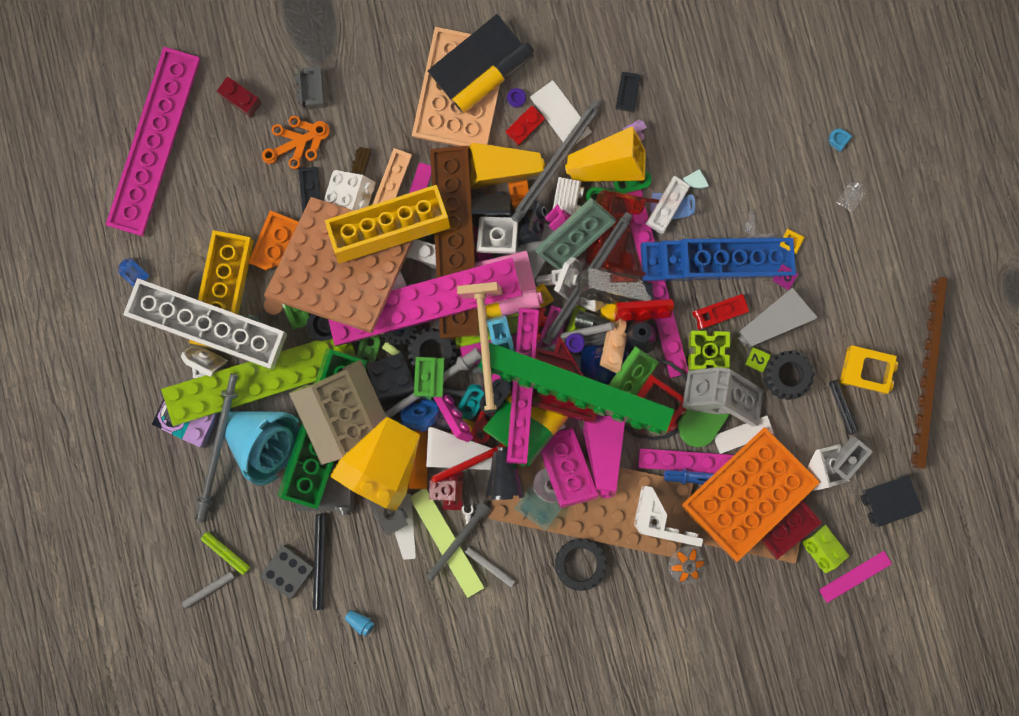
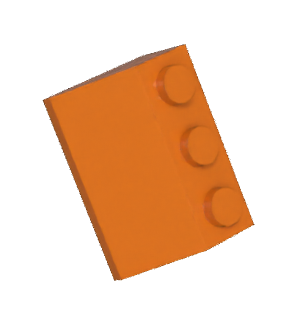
[408,430,428,489]

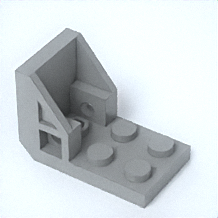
[682,367,764,426]

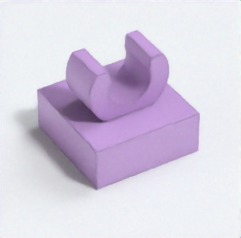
[623,120,647,141]

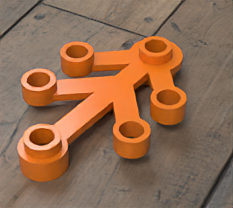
[262,116,330,170]

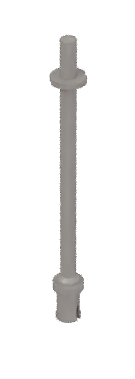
[385,348,482,418]

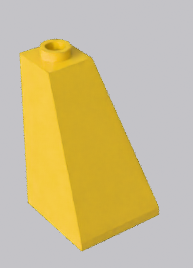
[565,127,646,182]
[468,143,545,190]

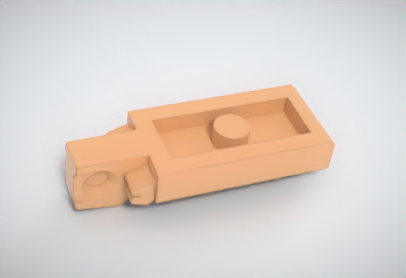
[600,319,627,373]

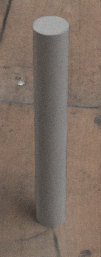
[561,322,615,341]
[465,547,515,587]
[181,571,235,609]

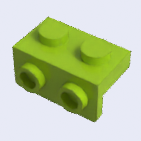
[802,525,849,573]

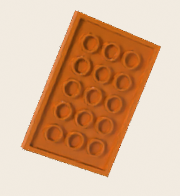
[681,427,820,563]

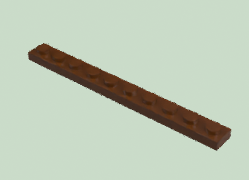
[911,277,947,469]

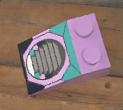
[152,399,220,448]

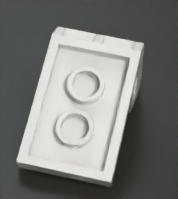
[634,486,703,547]

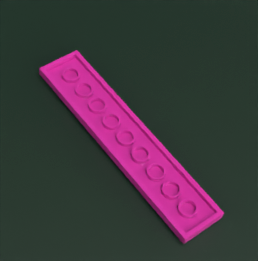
[106,47,201,237]
[328,258,523,347]

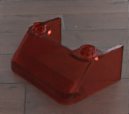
[587,190,659,276]

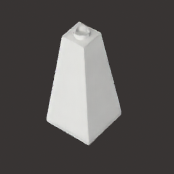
[427,427,492,470]

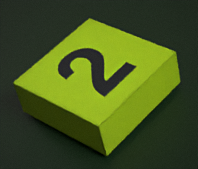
[745,347,771,373]

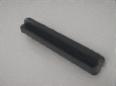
[829,379,859,435]

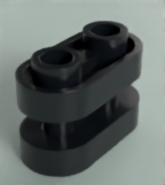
[479,378,512,417]

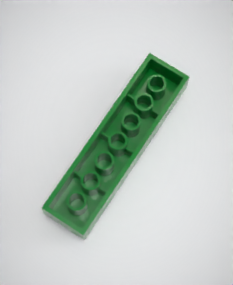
[277,348,367,510]

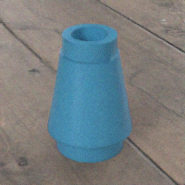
[345,610,375,637]

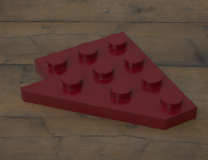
[531,337,597,424]

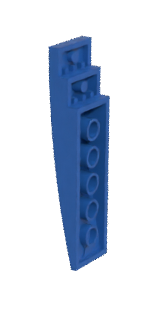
[640,238,796,282]

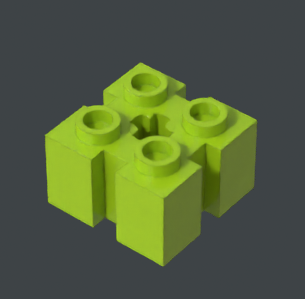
[688,331,730,371]

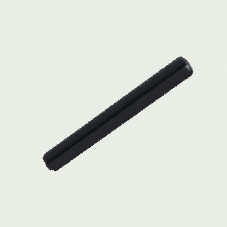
[313,514,327,611]

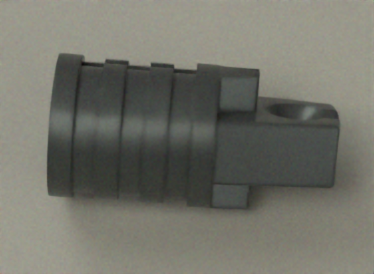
[575,311,610,333]

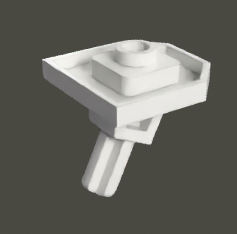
[536,257,583,300]
[181,346,228,378]

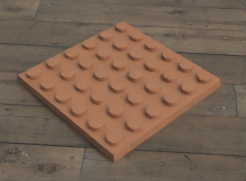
[264,197,414,333]

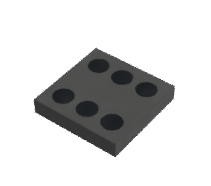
[260,545,314,600]

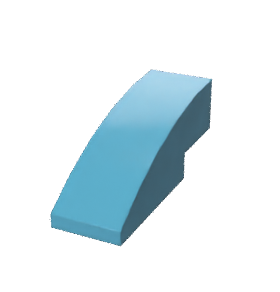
[487,315,514,351]

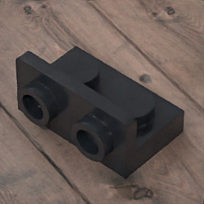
[517,200,547,245]

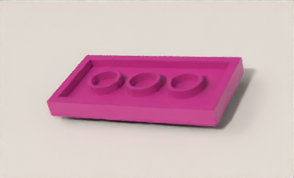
[540,428,598,508]

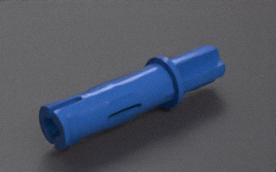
[664,469,715,484]

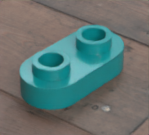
[458,384,485,419]

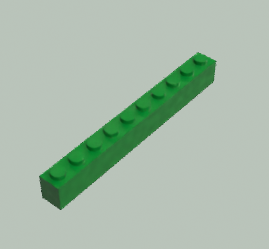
[478,342,674,436]

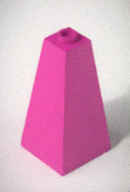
[583,415,625,498]

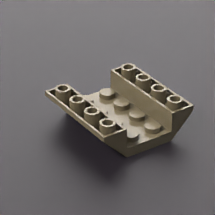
[289,360,386,464]

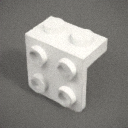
[324,170,375,211]

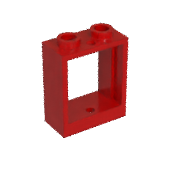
[636,375,687,433]

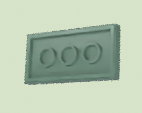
[535,198,616,270]

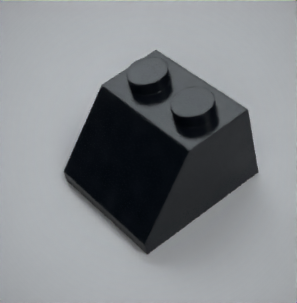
[472,191,510,221]

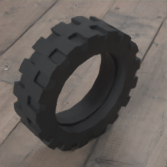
[555,538,607,591]

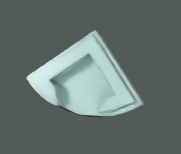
[682,169,709,189]

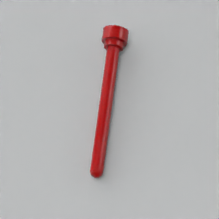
[431,444,505,483]

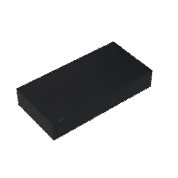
[615,72,640,113]

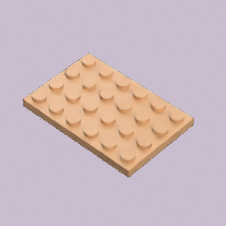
[412,27,500,146]

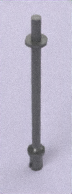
[194,373,238,523]

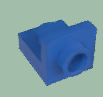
[118,258,149,287]

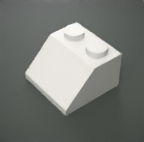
[477,217,519,254]

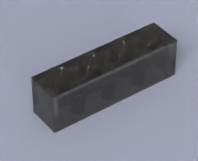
[577,267,654,305]

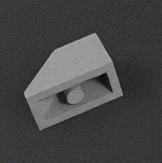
[832,435,873,481]

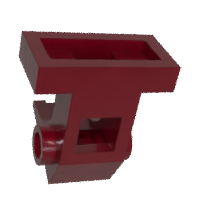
[429,472,464,511]

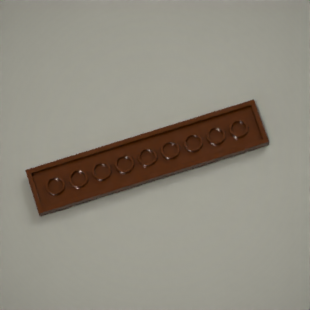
[430,145,480,339]

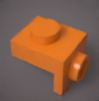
[508,179,529,209]

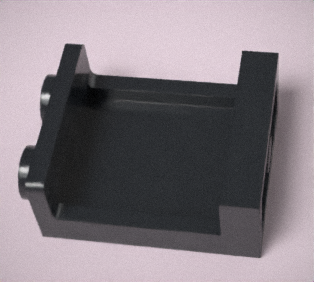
[860,475,922,527]

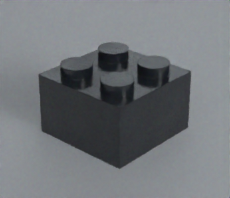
[366,353,414,406]

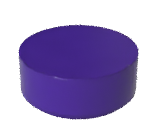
[507,88,526,108]
[565,333,585,353]

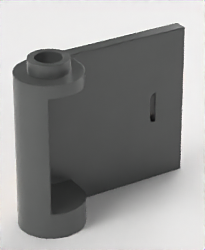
[296,464,354,515]

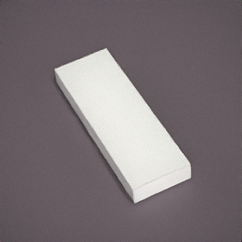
[646,176,690,234]
[714,416,774,454]

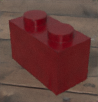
[216,76,262,118]

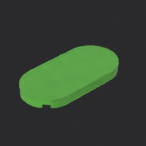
[678,410,730,447]

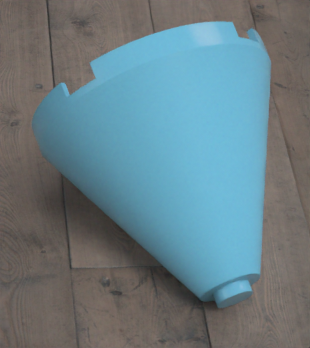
[219,411,300,485]

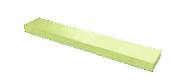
[409,489,484,598]

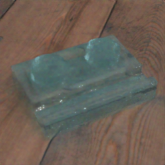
[514,486,562,531]

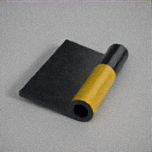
[427,14,534,114]

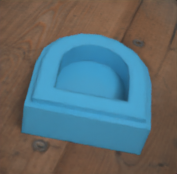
[829,129,852,152]

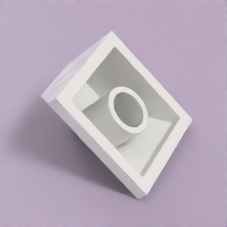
[807,444,850,491]

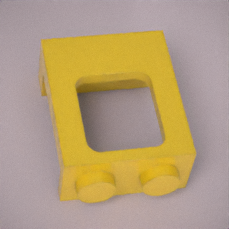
[840,345,898,395]

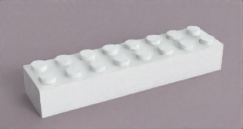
[123,278,287,370]

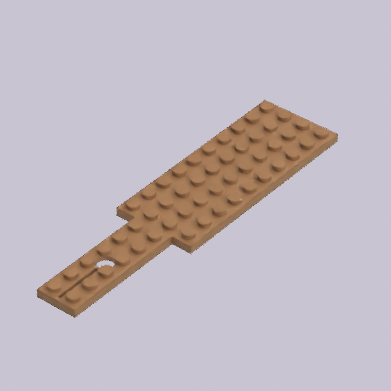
[489,454,800,564]

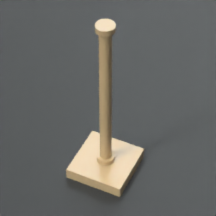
[457,282,502,410]

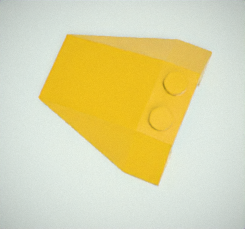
[331,417,420,511]

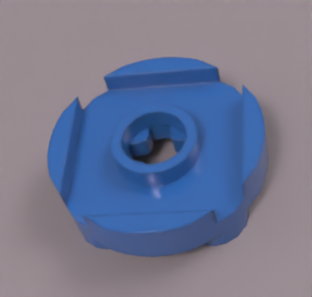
[401,399,440,432]

